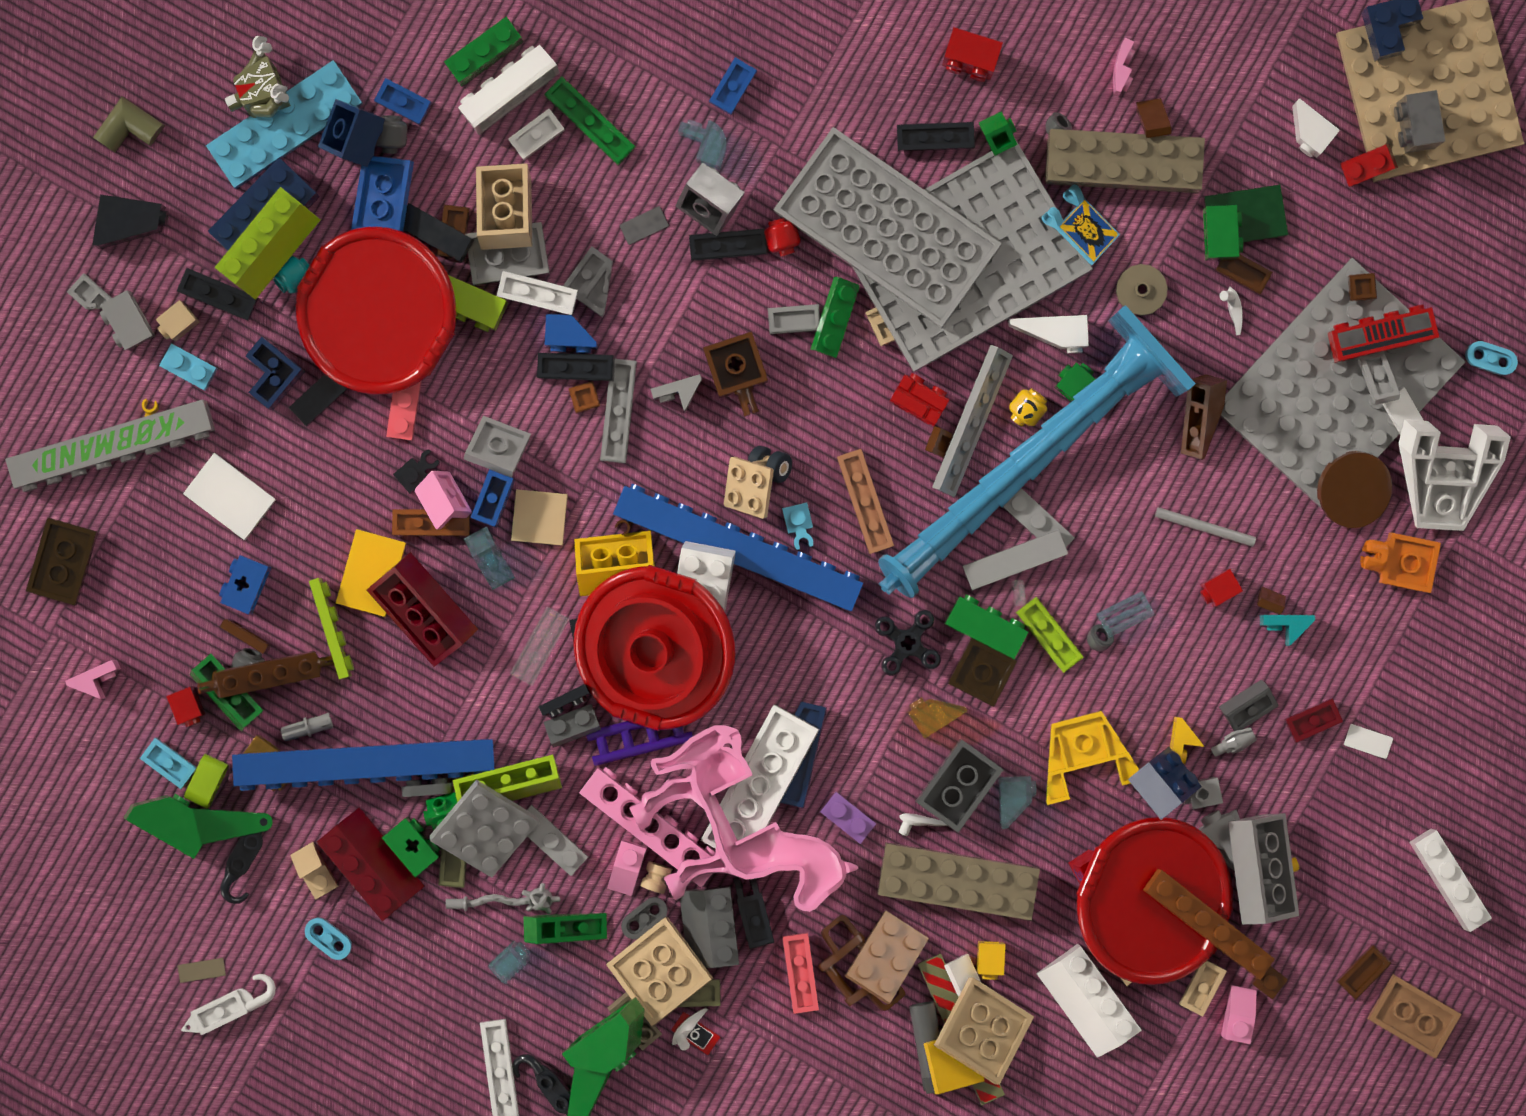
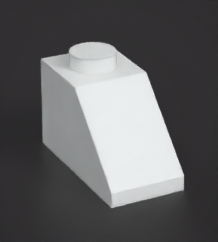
[1292,98,1340,158]

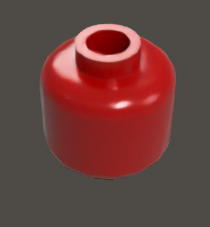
[764,218,801,257]

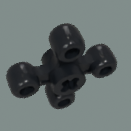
[875,610,941,676]

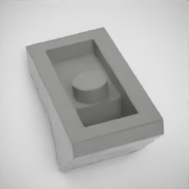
[651,374,702,413]

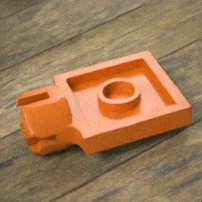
[1360,533,1441,593]

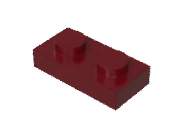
[1284,698,1343,743]

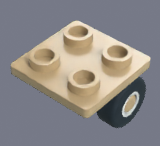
[724,446,792,519]

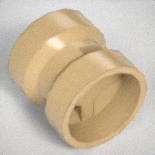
[640,861,673,894]

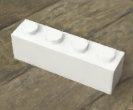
[1409,829,1492,932]

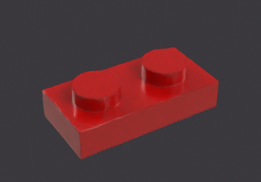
[1340,144,1398,187]

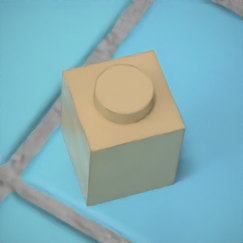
[156,300,200,341]

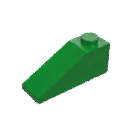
[523,913,607,944]

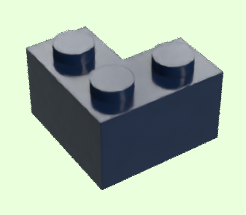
[1361,0,1423,62]
[245,336,305,411]

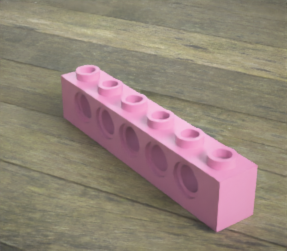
[579,767,716,888]

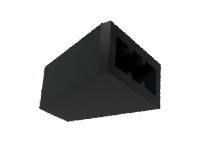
[92,194,168,249]

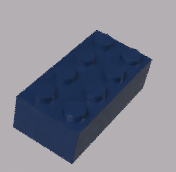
[208,157,320,251]

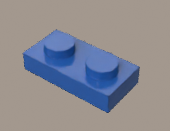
[709,57,757,115]
[374,78,432,125]

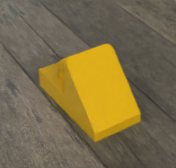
[1170,717,1204,765]

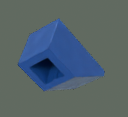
[545,314,598,354]

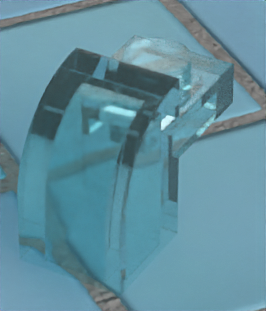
[678,120,727,170]

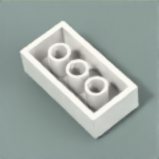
[677,541,736,612]

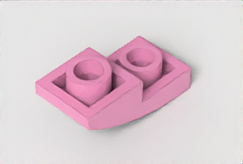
[1113,38,1135,96]

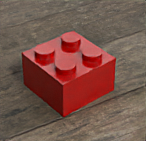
[942,27,1003,82]

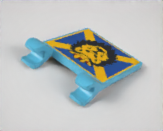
[1042,184,1120,265]

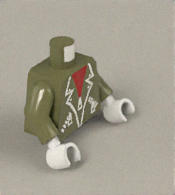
[225,36,291,118]

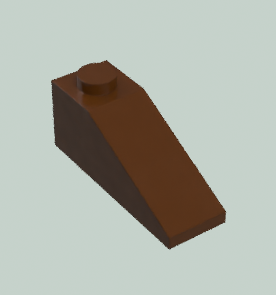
[1181,374,1227,460]

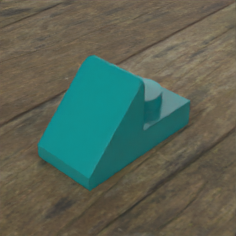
[1260,615,1315,646]

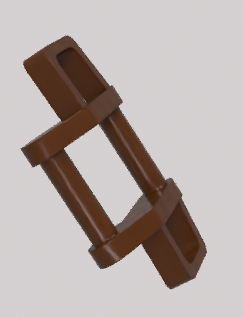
[818,915,905,1011]

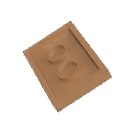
[845,911,929,1004]
[1367,974,1462,1059]

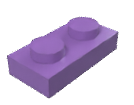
[820,792,876,844]

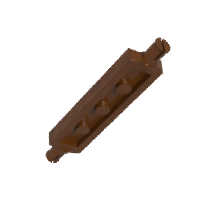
[197,651,334,698]

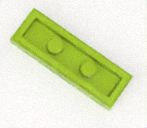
[1016,597,1084,673]

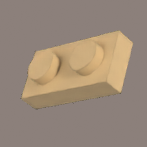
[1179,961,1227,1017]

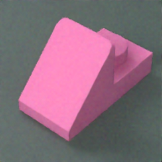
[65,660,121,699]

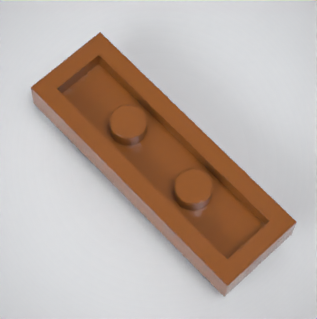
[392,509,470,536]

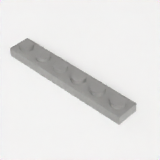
[932,345,1013,497]

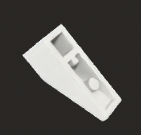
[1008,315,1089,353]

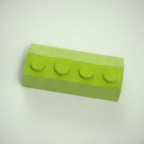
[214,187,321,300]

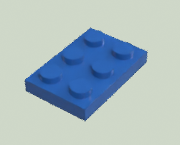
[351,156,414,232]

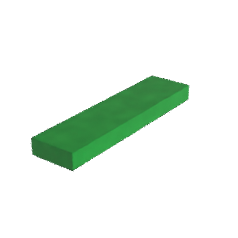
[544,76,636,166]

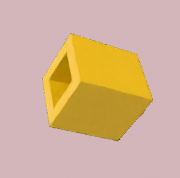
[977,941,1005,980]

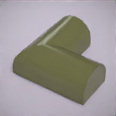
[93,96,165,153]

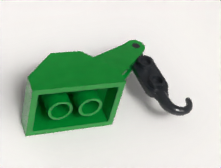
[123,794,273,904]
[512,997,645,1116]

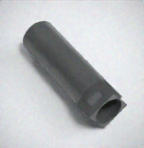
[909,1002,940,1094]

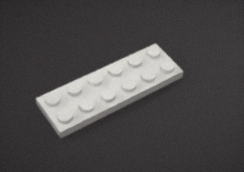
[701,705,820,849]

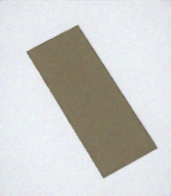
[177,958,226,983]

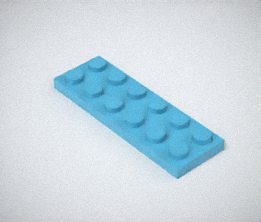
[206,60,363,189]

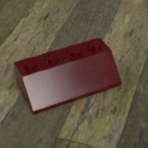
[367,552,478,667]
[317,807,425,921]

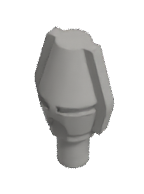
[1211,728,1257,757]

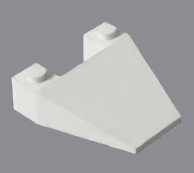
[1399,419,1511,531]

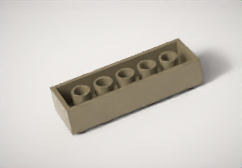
[1045,129,1205,193]
[877,842,1040,921]

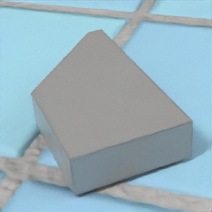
[67,273,112,310]

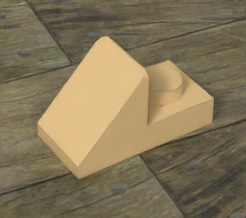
[290,842,339,900]

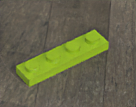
[309,578,354,679]

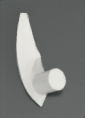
[1220,287,1243,335]
[899,813,948,836]
[672,1008,708,1050]

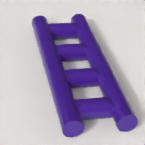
[586,721,693,766]

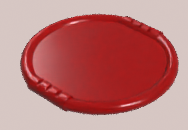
[296,226,457,394]
[573,565,735,731]
[1076,817,1234,985]

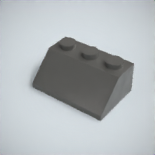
[680,885,739,968]

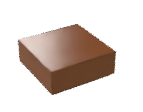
[568,381,601,414]

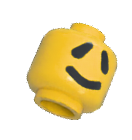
[1009,388,1047,427]

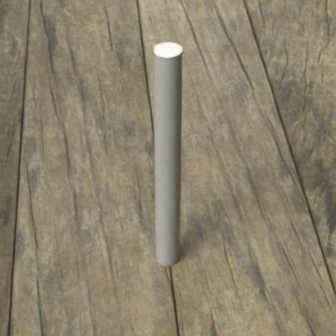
[1155,507,1256,547]

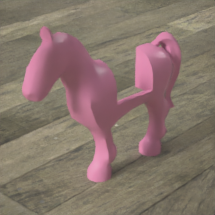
[629,725,858,912]

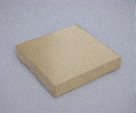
[511,489,568,546]

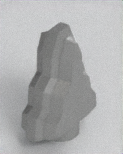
[1199,810,1240,871]

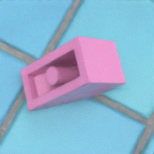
[607,839,647,896]
[1221,985,1257,1044]

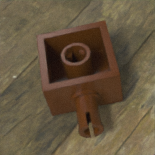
[703,331,768,417]

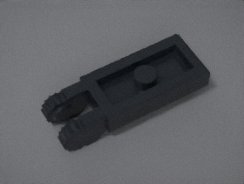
[733,877,774,949]

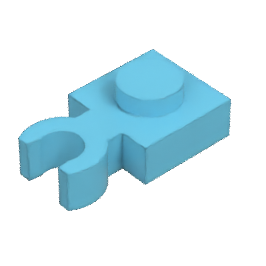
[782,503,813,550]

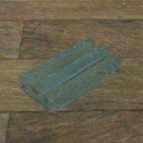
[1096,591,1154,638]

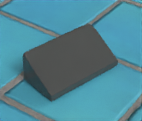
[1219,680,1279,731]

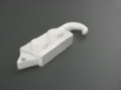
[181,974,276,1035]

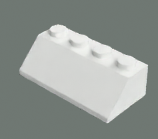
[458,45,560,135]
[1036,944,1142,1058]

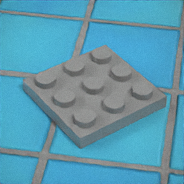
[430,780,539,878]

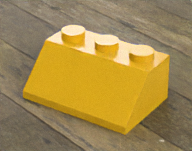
[574,531,655,596]

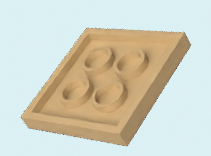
[606,917,714,1026]
[934,977,1034,1085]

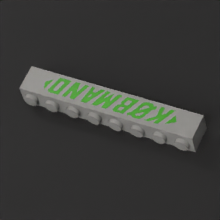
[5,399,216,492]

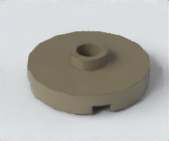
[1116,264,1168,316]

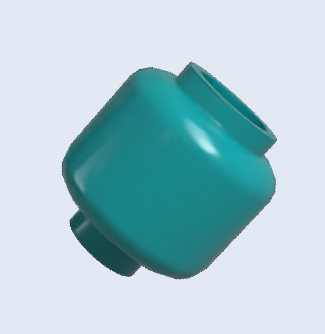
[273,256,310,294]

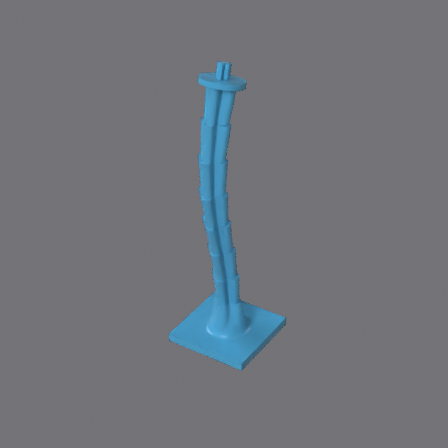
[878,305,1196,598]

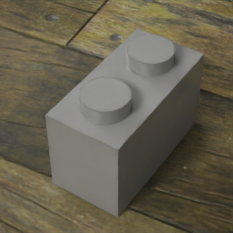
[100,290,155,350]

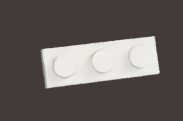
[497,271,578,315]

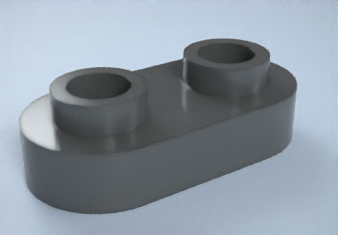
[401,778,453,797]
[621,897,668,939]

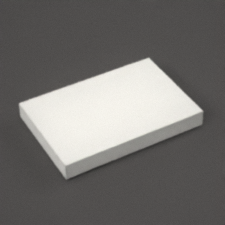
[183,453,277,540]

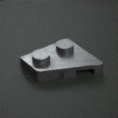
[563,246,613,317]

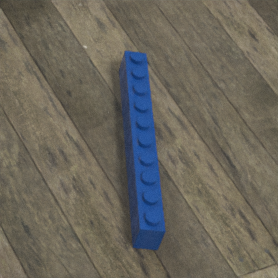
[613,484,863,612]
[232,739,494,791]

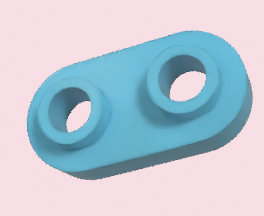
[1465,341,1518,375]
[305,917,352,960]

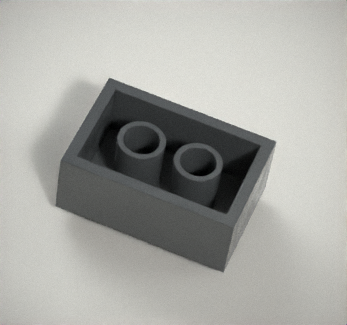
[915,739,1003,833]

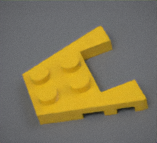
[1046,711,1139,805]

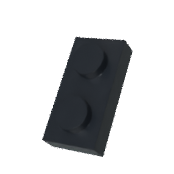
[538,684,590,718]

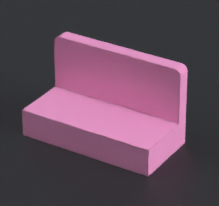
[415,471,472,529]

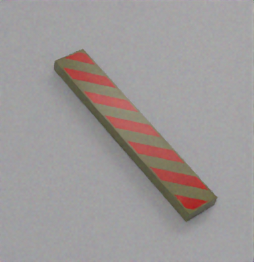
[917,953,1005,1105]

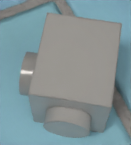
[1184,777,1223,809]

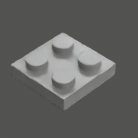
[464,416,531,478]

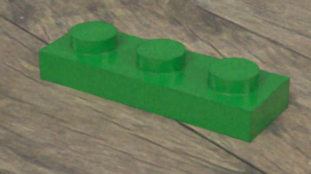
[810,277,860,358]

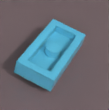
[159,343,218,391]
[140,738,197,789]

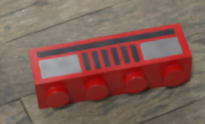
[1327,304,1439,363]

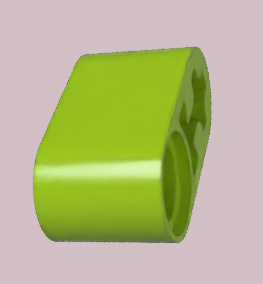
[184,754,229,809]

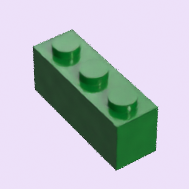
[444,16,523,87]
[944,595,1028,659]
[190,654,263,732]

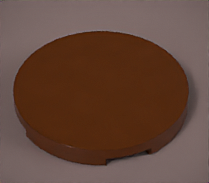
[1317,451,1392,528]

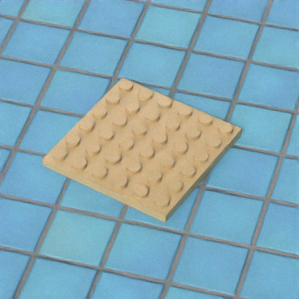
[1336,0,1524,182]

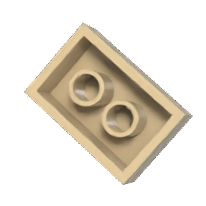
[476,164,532,250]

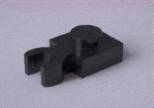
[393,449,440,494]

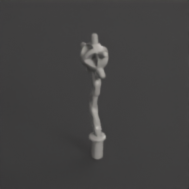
[446,883,561,914]

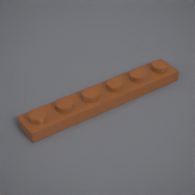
[1143,869,1275,980]

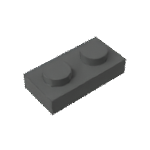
[543,704,601,748]

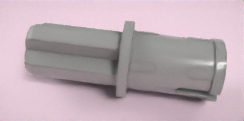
[281,713,333,741]

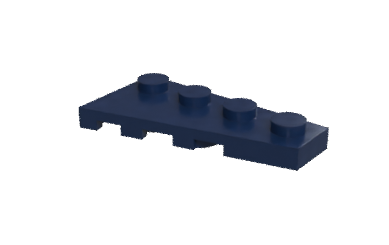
[780,702,827,808]

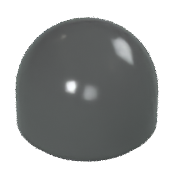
[1045,112,1072,134]
[1087,624,1114,651]

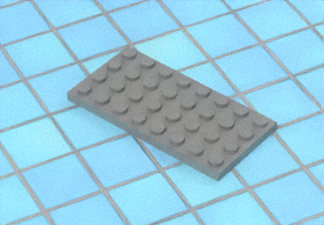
[773,127,1002,329]

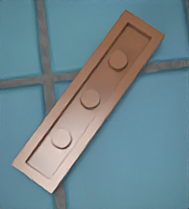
[837,449,894,554]

